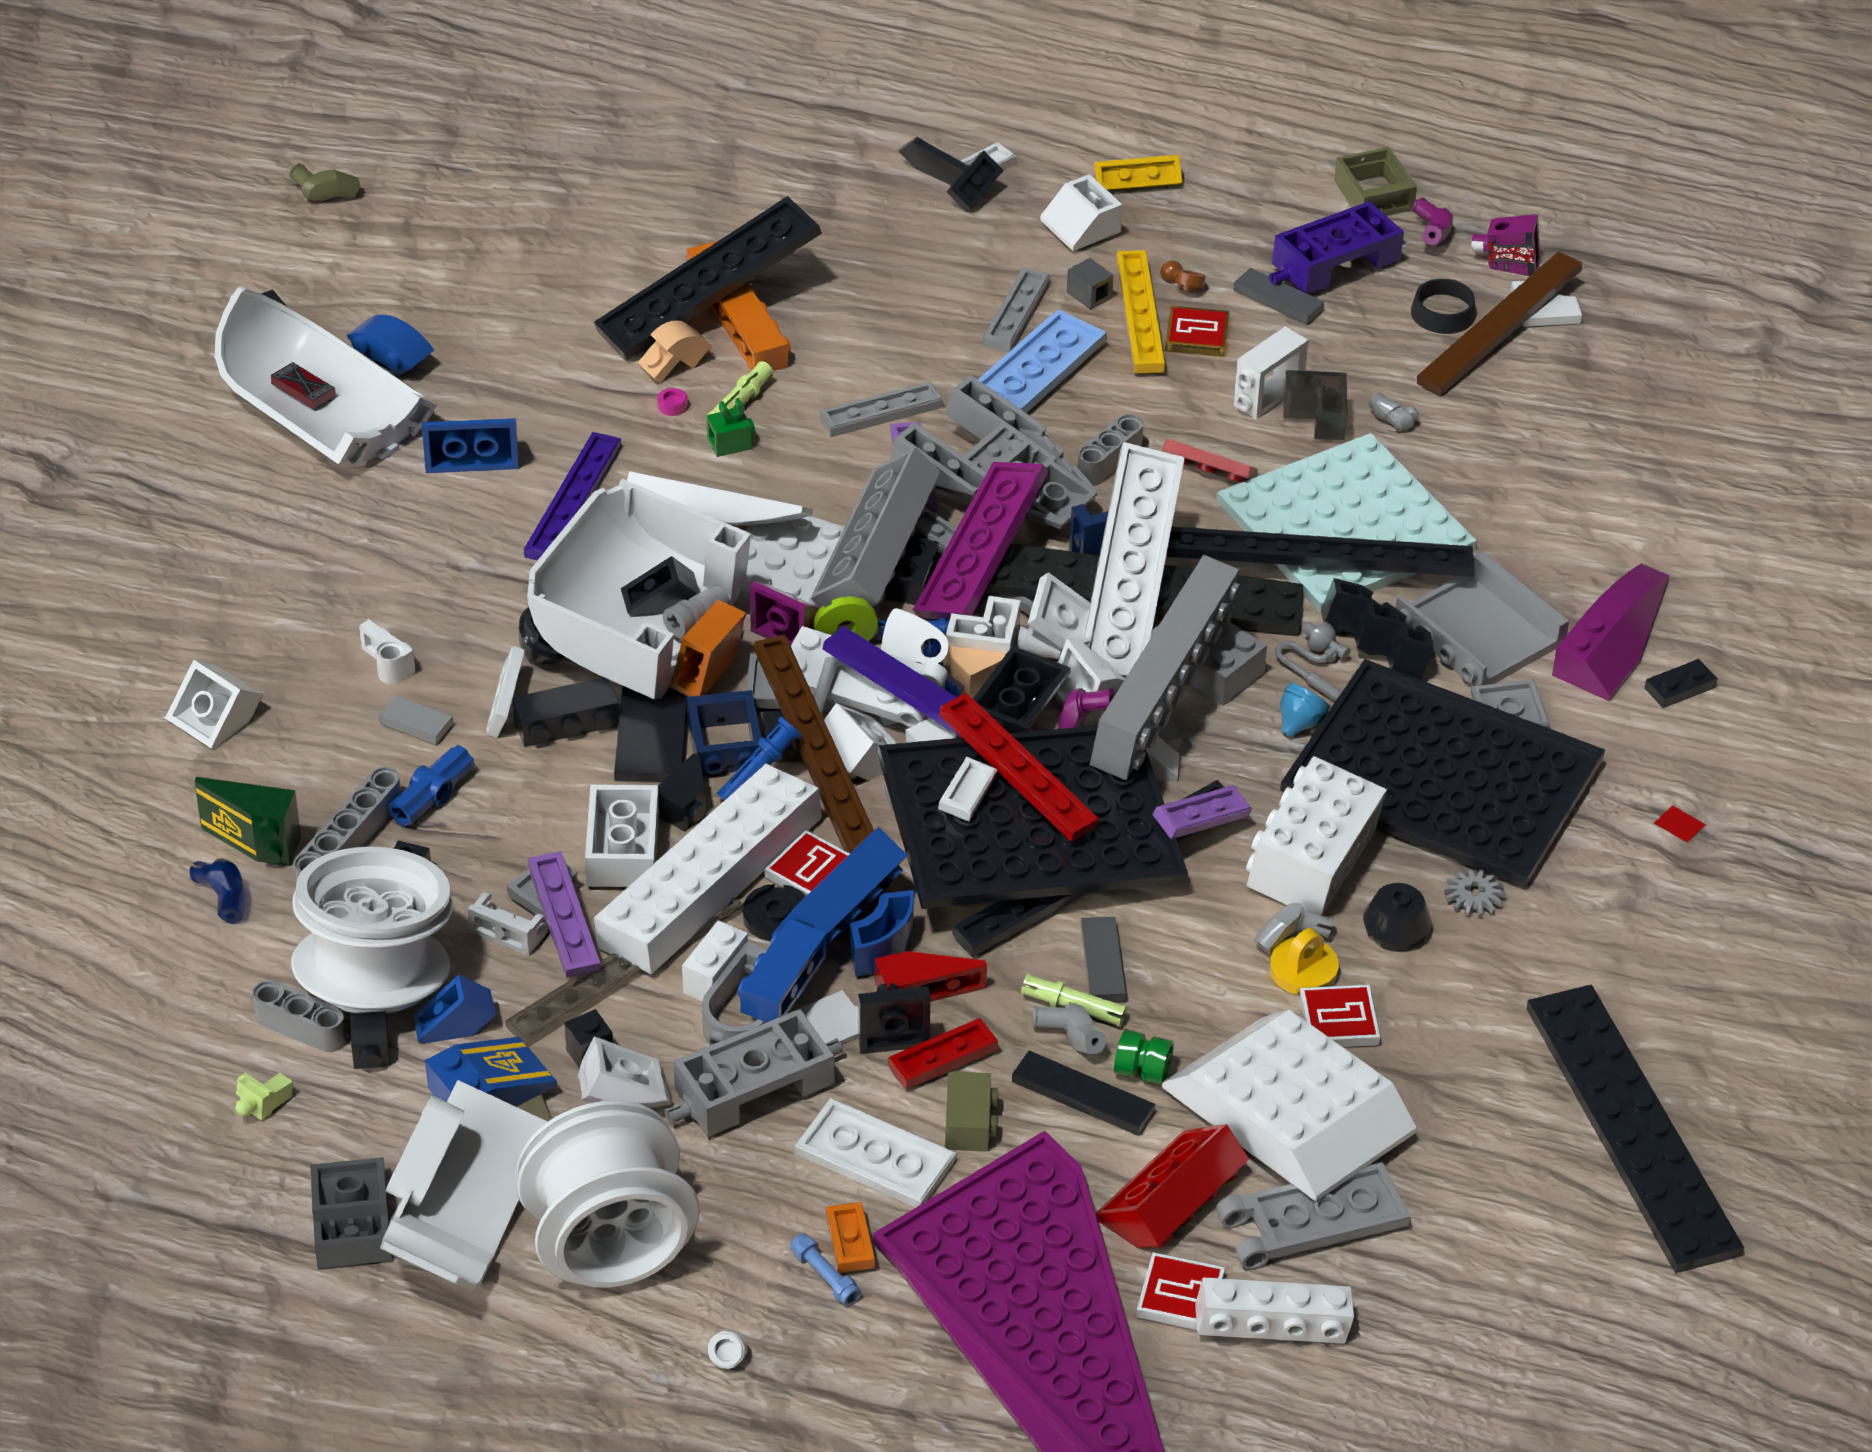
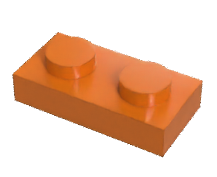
[826,1202,875,1273]

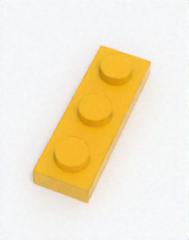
[1093,155,1182,191]

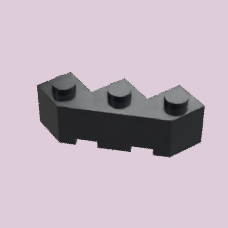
[1321,578,1434,680]

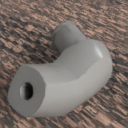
[1254,903,1334,955]
[1033,1002,1106,1054]

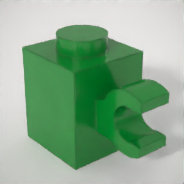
[706,398,755,457]

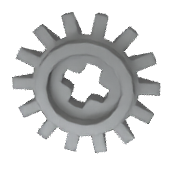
[1444,869,1506,916]

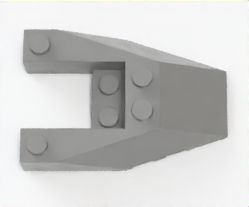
[890,375,1098,529]

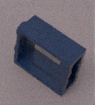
[687,690,761,775]

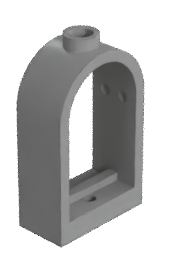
[702,942,807,1046]

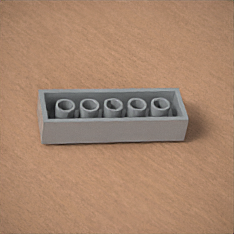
[810,447,941,608]

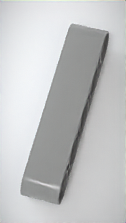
[294,766,401,882]

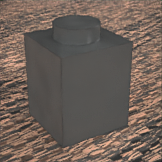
[1067,258,1114,310]

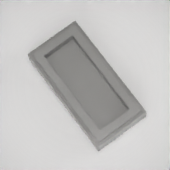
[379,695,453,745]

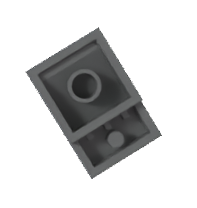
[310,1157,392,1269]

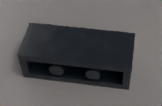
[512,677,619,747]

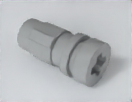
[663,585,730,638]

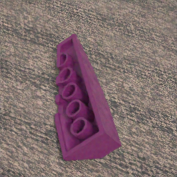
[1552,563,1669,701]

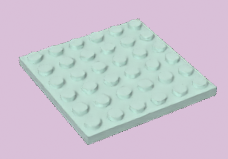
[1216,433,1477,613]

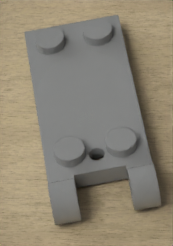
[1216,1162,1411,1270]

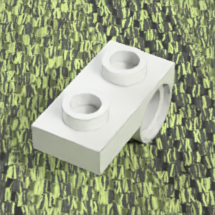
[359,619,415,684]

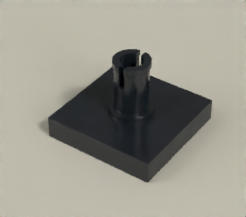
[858,983,931,1054]

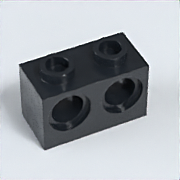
[885,537,939,605]

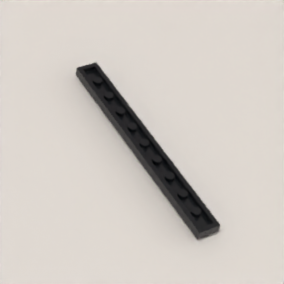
[1166,526,1473,577]
[952,780,1224,957]

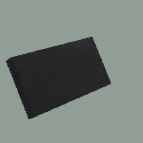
[614,685,688,782]

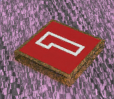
[1165,306,1230,357]

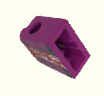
[1472,214,1541,276]

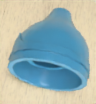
[1280,683,1331,738]

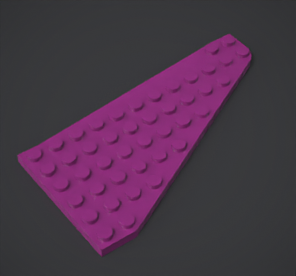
[873,1130,1164,1452]

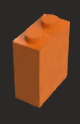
[670,599,746,697]

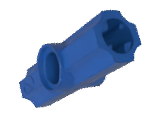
[388,745,474,827]

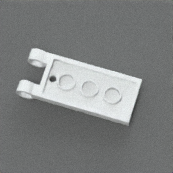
[791,626,948,727]

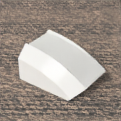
[578,1037,671,1108]

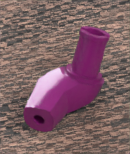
[1412,197,1453,245]
[1058,688,1116,729]

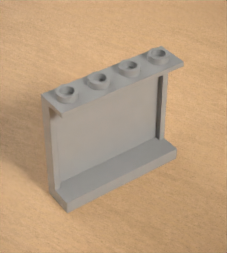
[1396,551,1569,686]

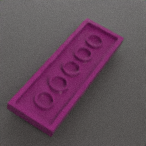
[913,462,1049,620]

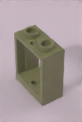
[1334,147,1417,216]

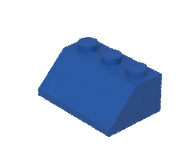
[422,418,519,473]

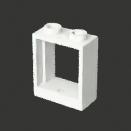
[1234,326,1308,419]

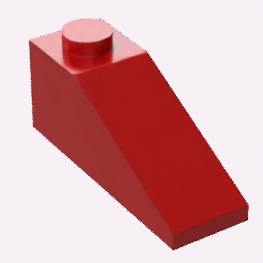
[874,951,987,1002]

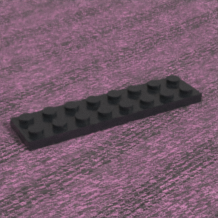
[594,196,822,361]

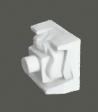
[1054,637,1125,727]

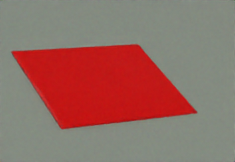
[1654,805,1706,842]

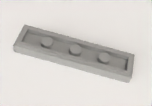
[982,268,1050,352]
[819,381,943,437]

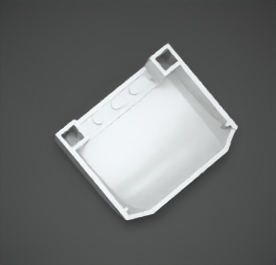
[527,479,751,699]

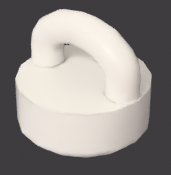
[708,1329,748,1369]

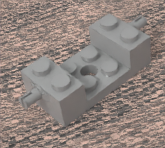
[665,1009,843,1137]

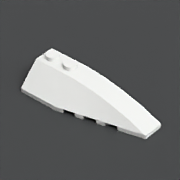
[627,472,813,526]

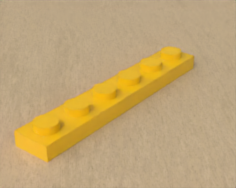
[1116,250,1165,374]

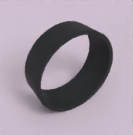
[1411,279,1476,334]

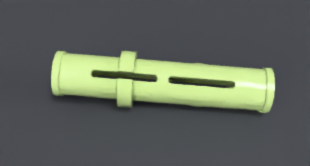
[706,361,774,420]
[1021,973,1127,1027]

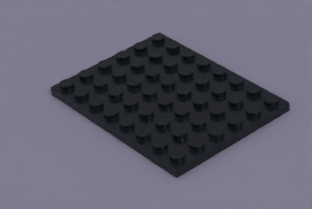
[1280,659,1605,887]
[877,725,1188,909]

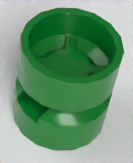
[1114,1029,1174,1085]

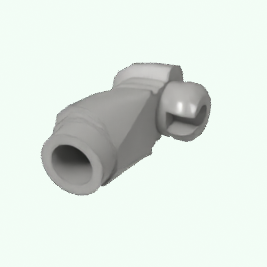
[1369,393,1419,431]

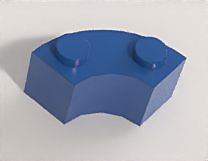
[346,315,434,377]
[850,890,914,976]

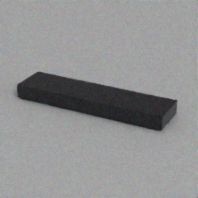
[1012,1050,1155,1136]

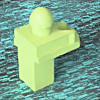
[235,1073,293,1120]

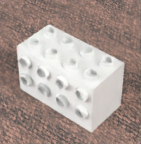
[1246,756,1387,916]

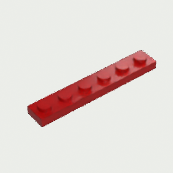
[939,693,1099,842]

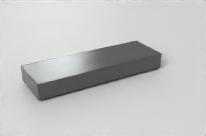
[1233,268,1324,325]
[1080,917,1126,1002]

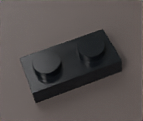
[1644,659,1718,708]

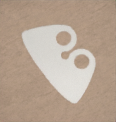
[880,609,949,725]

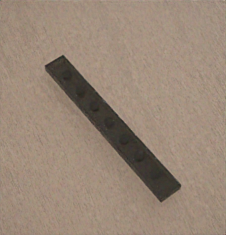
[505,897,744,1047]

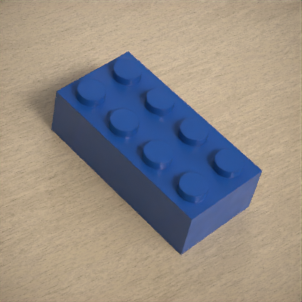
[771,826,908,947]

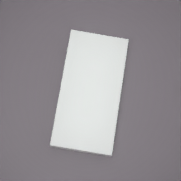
[795,1098,956,1208]

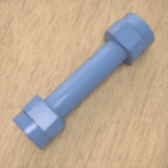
[790,1233,862,1307]

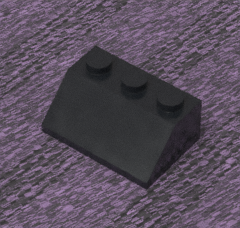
[973,646,1071,733]

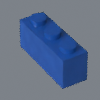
[737,919,827,1022]

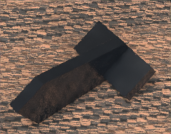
[898,137,1004,212]

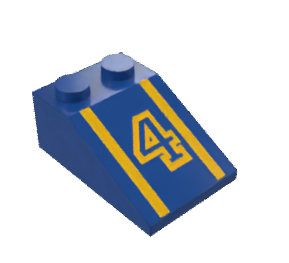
[425,1037,557,1107]

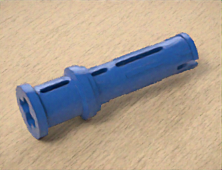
[717,716,803,801]

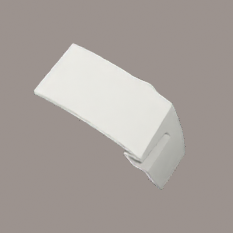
[380,1080,548,1291]

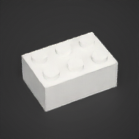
[585,785,659,887]

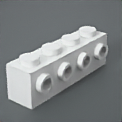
[1195,1277,1354,1344]

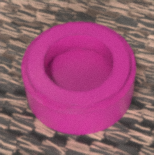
[657,388,688,416]

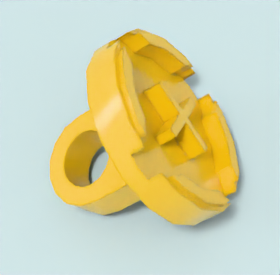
[1270,928,1339,995]

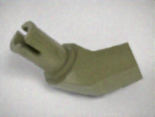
[289,163,360,202]

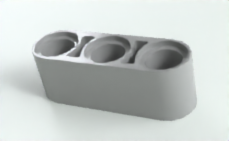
[1077,414,1144,486]
[252,980,346,1052]

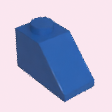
[413,974,496,1044]

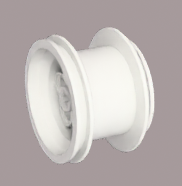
[291,847,453,1013]
[516,1100,700,1288]

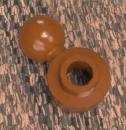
[1160,260,1206,292]

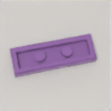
[1153,785,1252,839]

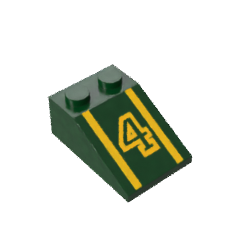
[194,777,301,866]

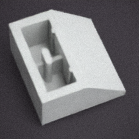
[1040,174,1122,251]

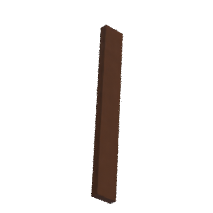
[1417,251,1582,395]
[753,634,874,854]

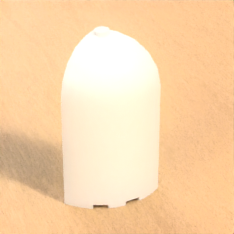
[215,286,437,467]

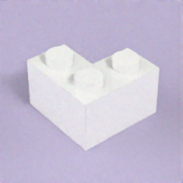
[946,596,1021,653]

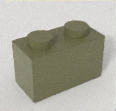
[945,1071,998,1152]

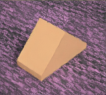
[943,645,1006,698]

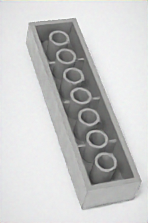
[1090,555,1240,780]

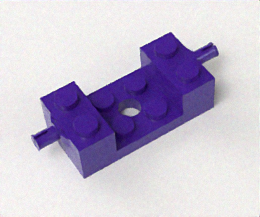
[1269,201,1404,294]

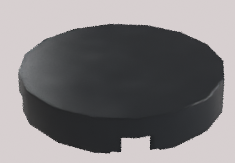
[742,884,806,941]

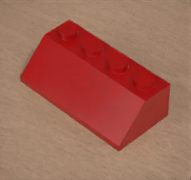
[1095,1124,1249,1249]

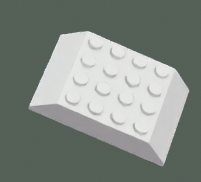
[1162,1009,1417,1201]

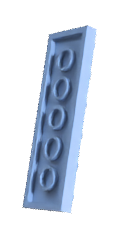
[978,309,1107,413]

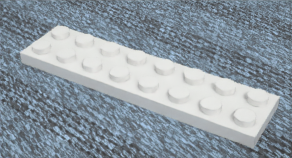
[1084,442,1185,678]

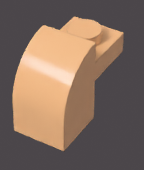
[638,321,712,383]

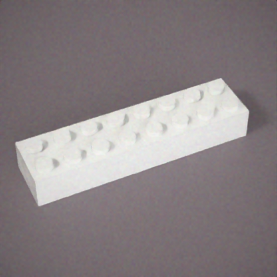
[594,764,822,974]

